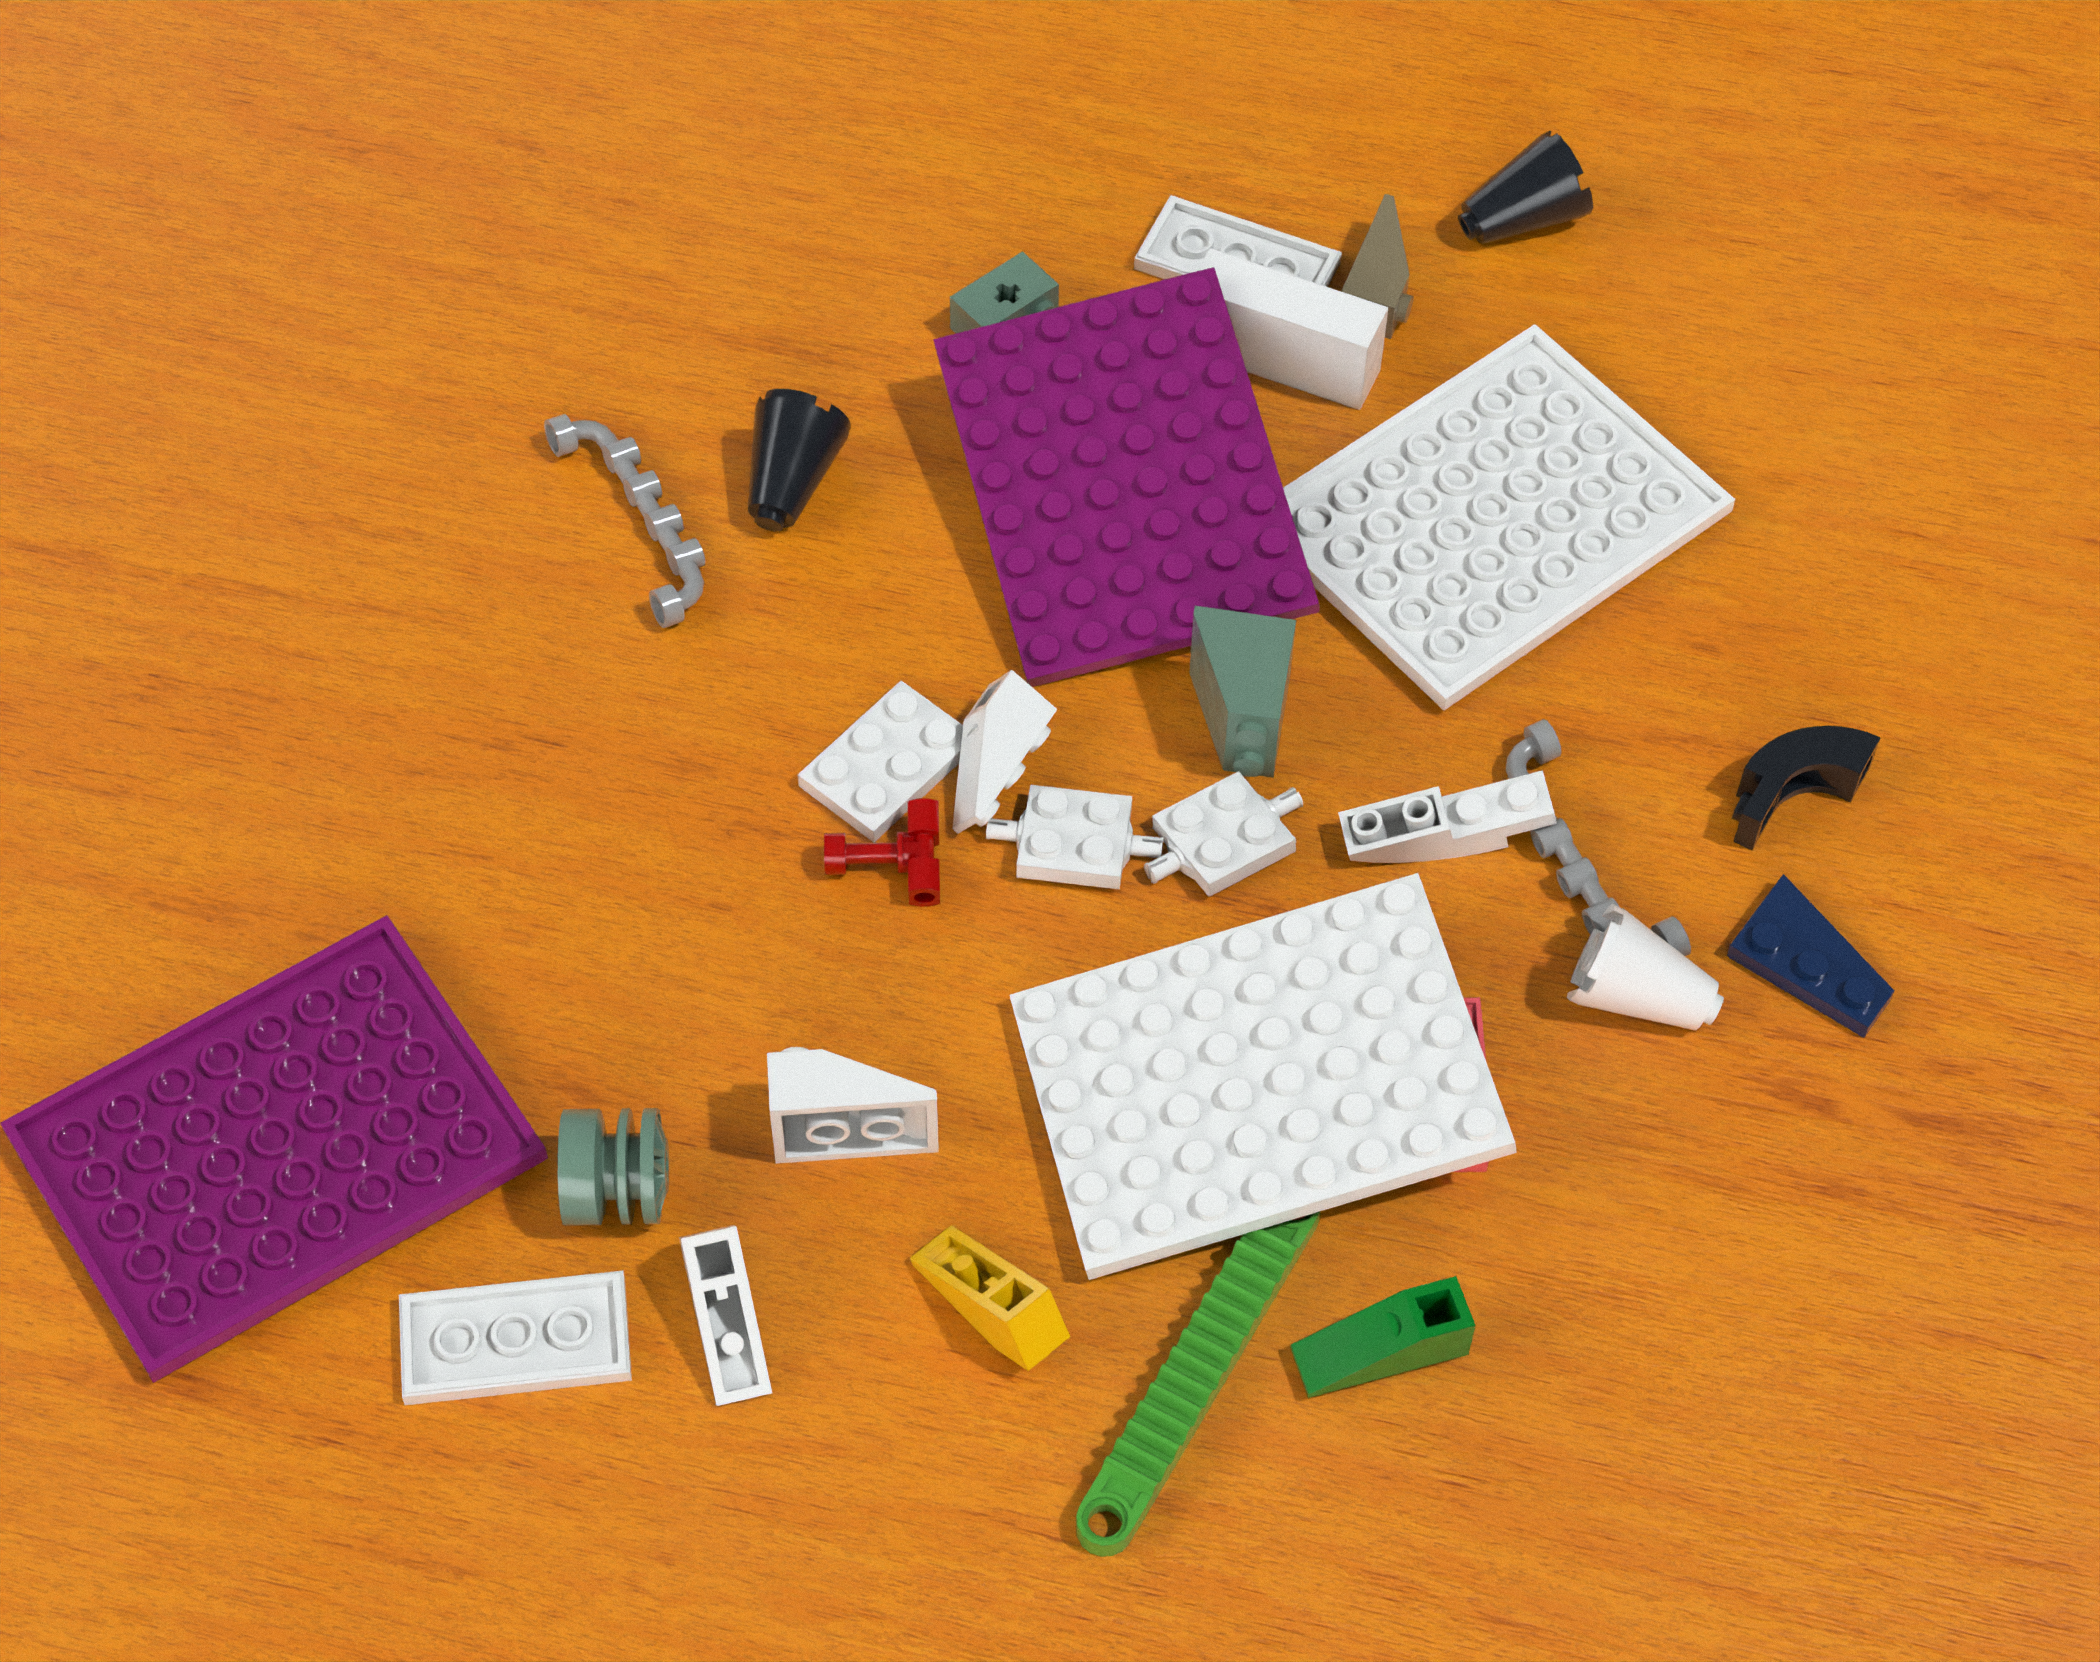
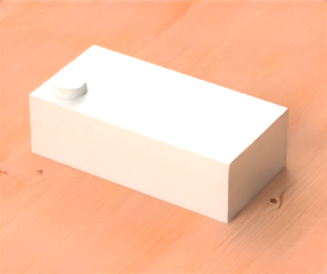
[1197,248,1388,410]

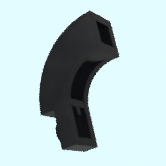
[1732,726,1881,850]

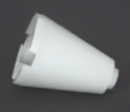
[1567,904,1724,1030]

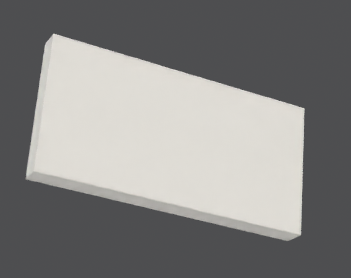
[1134,195,1342,287]
[399,1271,632,1405]

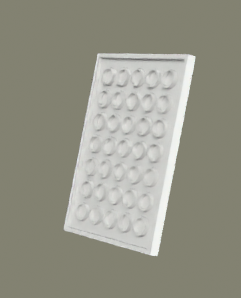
[1283,324,1735,710]
[1009,873,1517,1280]

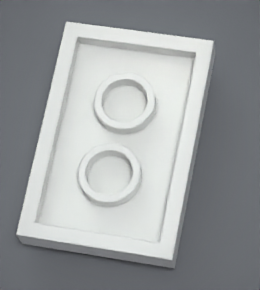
[798,681,963,842]

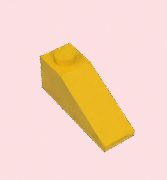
[910,1225,1070,1371]

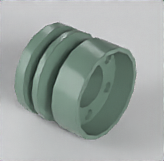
[558,1108,669,1226]

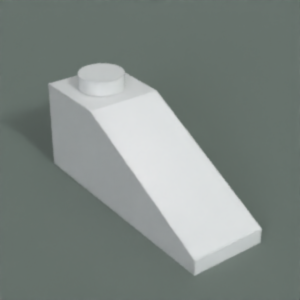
[679,1225,772,1406]

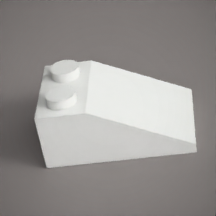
[767,1047,939,1164]

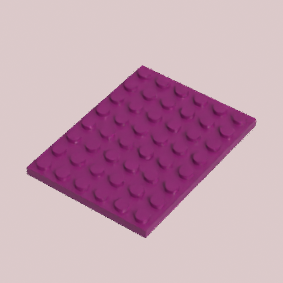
[933,267,1319,687]
[0,915,548,1383]

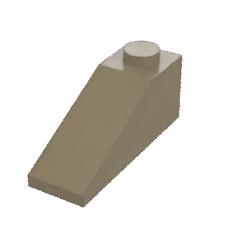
[1341,194,1414,339]

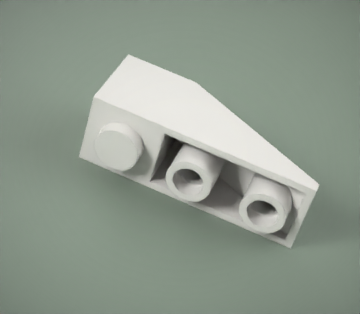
[952,670,1057,834]

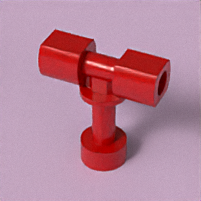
[824,798,940,907]

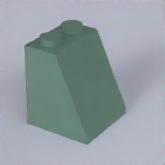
[1189,606,1296,778]

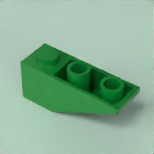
[1290,1276,1476,1398]

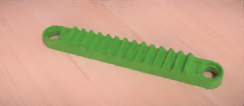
[1076,1211,1321,1557]

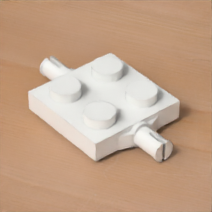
[1144,771,1303,897]
[986,785,1163,889]

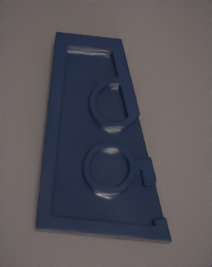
[1727,874,1895,1038]

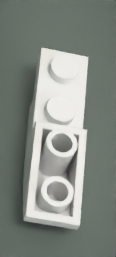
[1338,770,1557,863]

